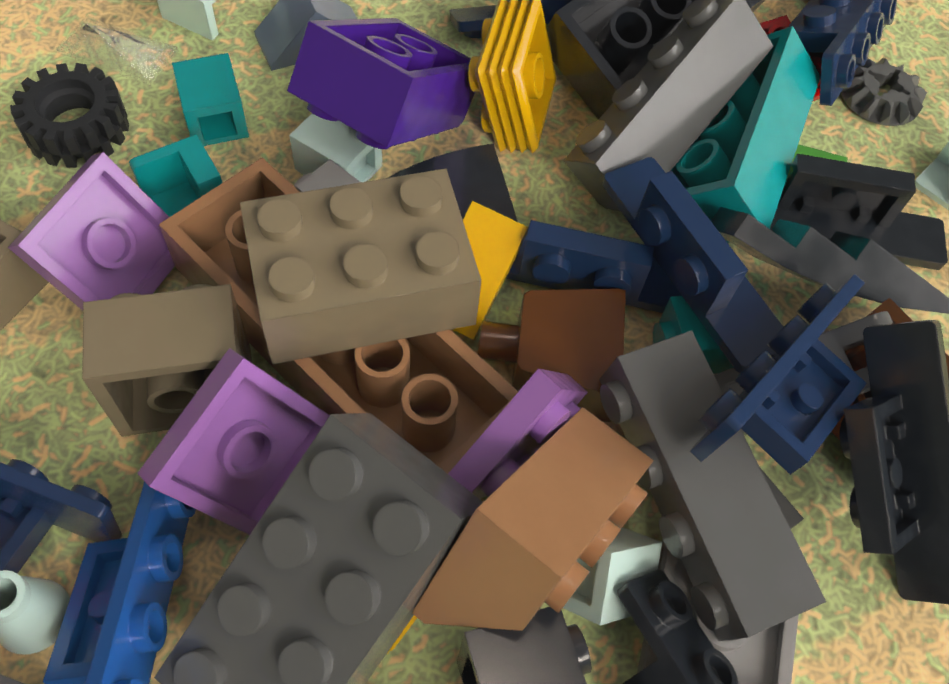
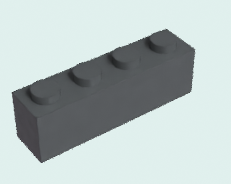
[563,0,774,211]
[599,331,826,641]

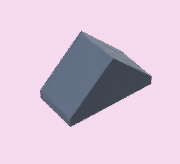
[254,0,357,71]

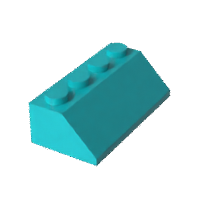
[671,26,821,243]

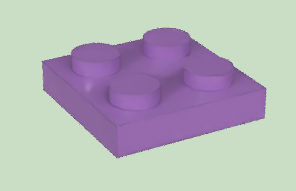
[8,152,175,311]
[137,348,330,535]
[448,369,588,499]

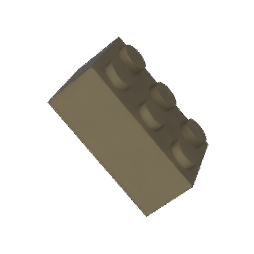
[240,169,482,364]

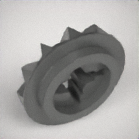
[841,57,927,126]

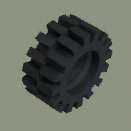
[10,63,129,168]

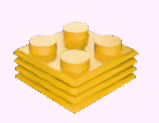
[468,0,556,154]

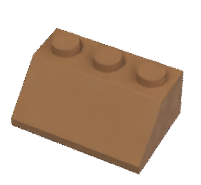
[412,407,654,631]

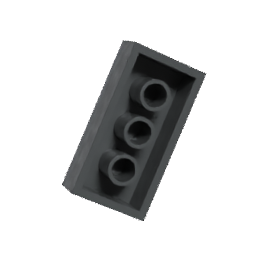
[154,413,483,684]

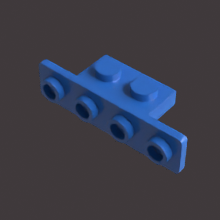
[43,481,196,684]

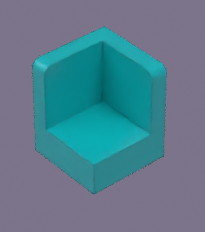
[129,134,222,217]

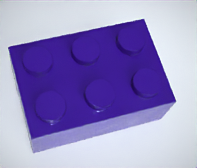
[287,18,475,149]

